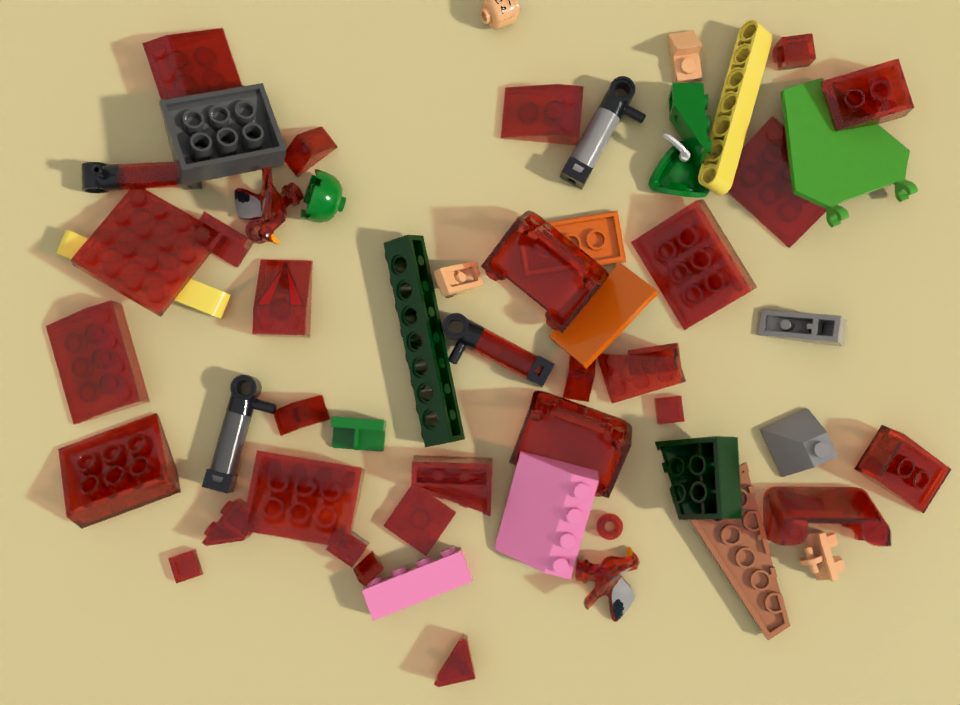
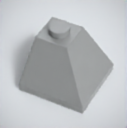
[759,408,838,477]

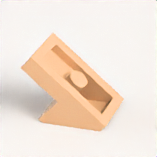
[668,30,703,83]
[433,261,484,298]

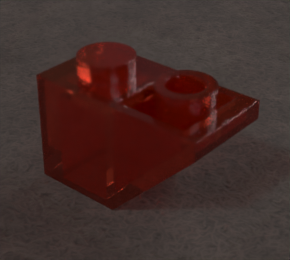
[202,498,265,546]

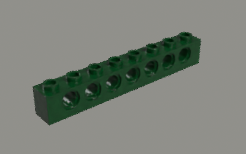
[384,235,465,447]

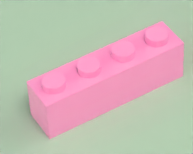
[362,546,473,621]

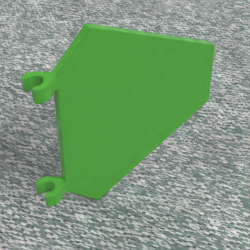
[781,78,918,227]

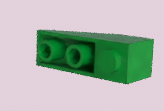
[668,83,712,164]

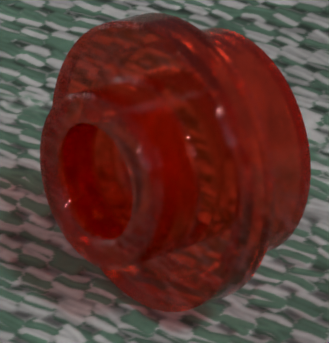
[596,513,623,540]

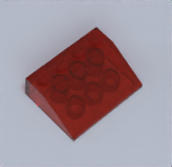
[142,28,242,100]
[728,116,826,248]
[631,199,757,330]
[46,300,150,425]
[58,413,181,529]
[241,450,365,548]

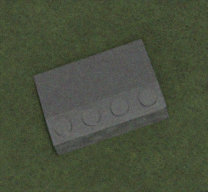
[159,83,286,185]

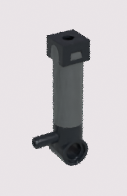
[202,375,277,494]

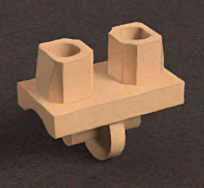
[799,532,845,581]

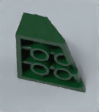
[655,436,742,520]

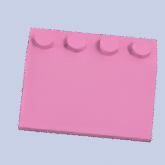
[494,451,599,580]

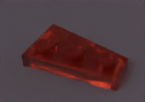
[597,353,686,404]

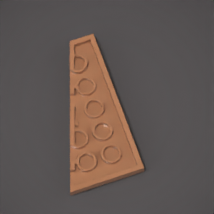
[689,462,790,640]

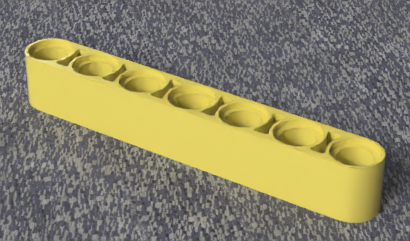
[698,20,773,196]
[56,229,231,319]

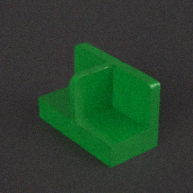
[331,416,386,452]

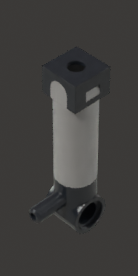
[560,76,646,190]

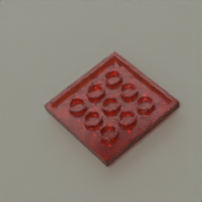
[70,184,222,317]

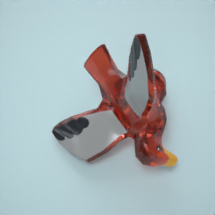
[234,167,304,244]
[575,547,640,622]

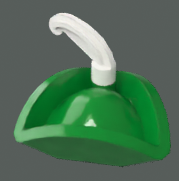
[648,134,710,198]

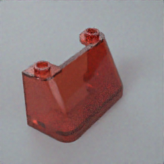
[481,210,609,333]
[509,391,632,498]
[763,486,891,546]

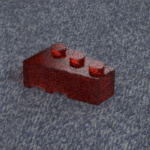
[411,455,492,517]

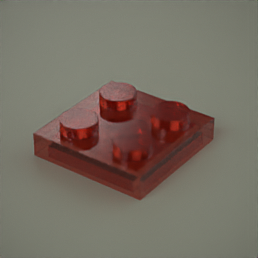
[384,482,456,556]

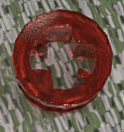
[245,219,271,244]

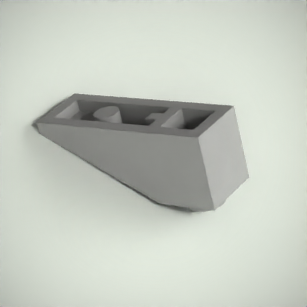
[758,310,847,346]

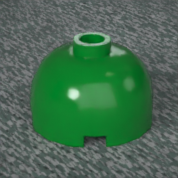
[301,169,346,223]

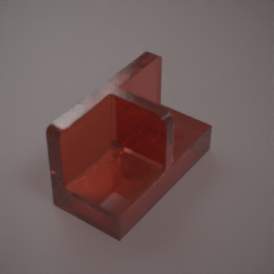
[194,211,254,267]

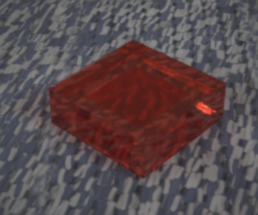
[654,396,684,424]
[168,549,203,583]
[353,551,384,586]

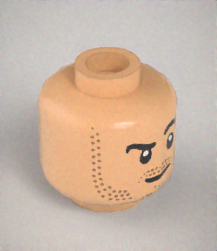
[480,0,520,30]

